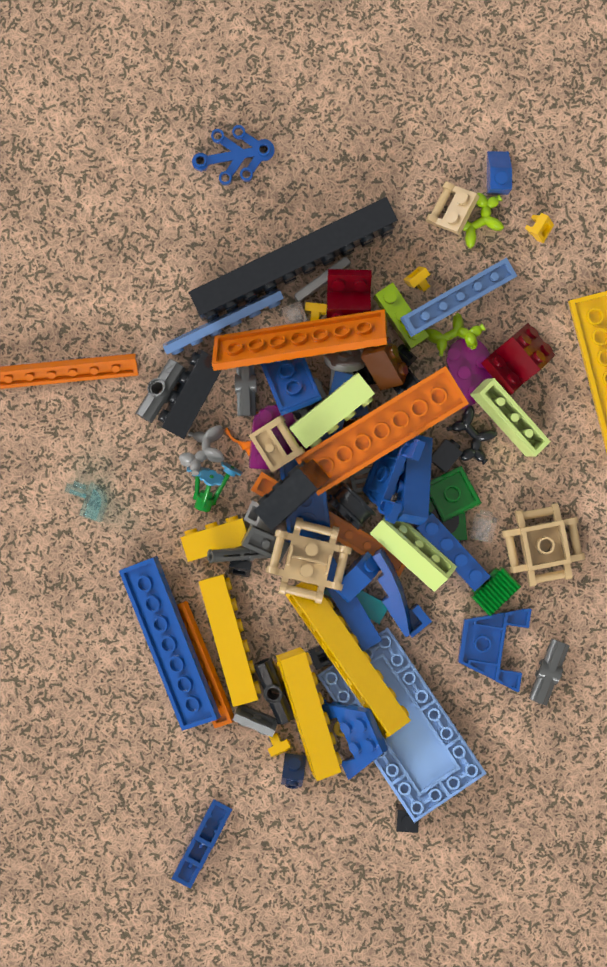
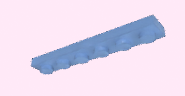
[400,258,517,337]
[163,289,284,355]

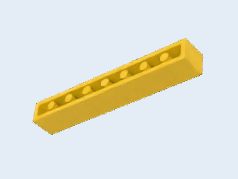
[285,582,411,738]

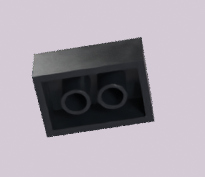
[254,459,330,530]

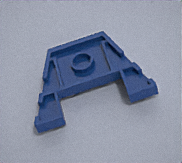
[363,439,426,524]
[458,608,532,692]
[321,699,388,779]

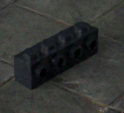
[158,349,222,439]

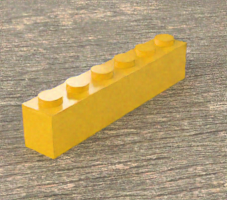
[198,573,262,707]
[276,647,342,781]

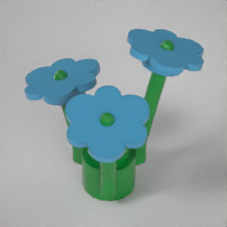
[187,462,242,512]

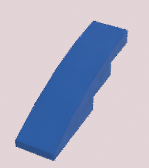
[373,547,412,637]
[171,799,232,889]

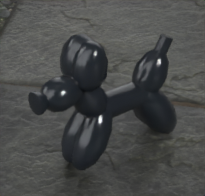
[446,405,498,465]

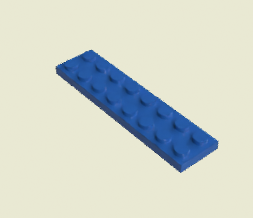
[119,556,221,731]

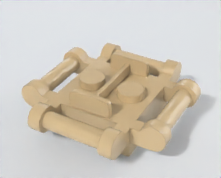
[502,503,585,587]
[266,517,352,604]

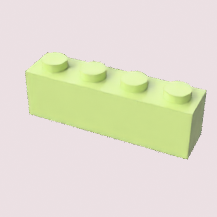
[289,372,375,448]
[470,378,551,457]
[369,516,457,592]

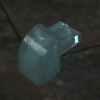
[64,481,108,522]

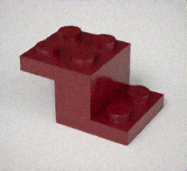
[327,269,372,318]
[481,323,555,395]

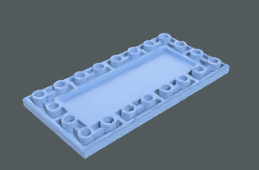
[317,627,487,823]

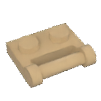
[426,181,480,235]
[249,415,305,472]

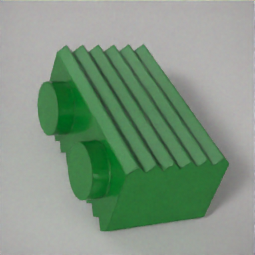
[470,567,521,616]

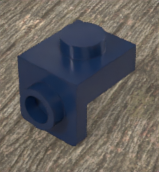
[281,753,306,789]

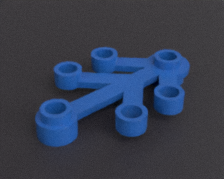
[192,125,275,186]

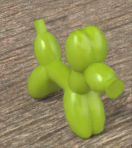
[463,193,504,249]
[425,313,486,357]

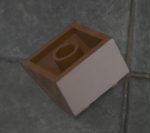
[361,336,408,391]

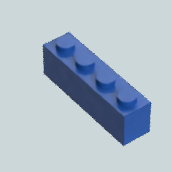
[395,435,433,525]
[413,512,491,591]

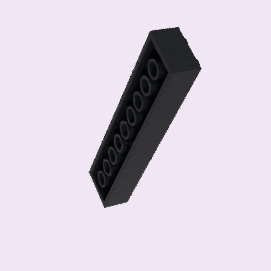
[188,197,398,322]

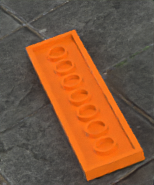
[212,309,387,371]
[295,366,469,496]

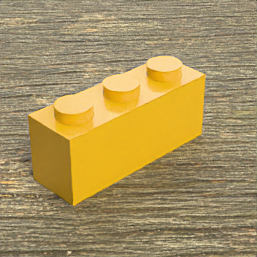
[180,515,247,562]

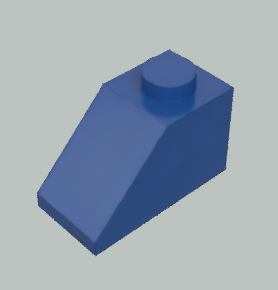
[487,151,512,195]
[335,552,381,603]

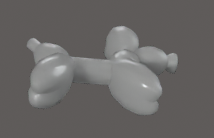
[179,425,224,476]

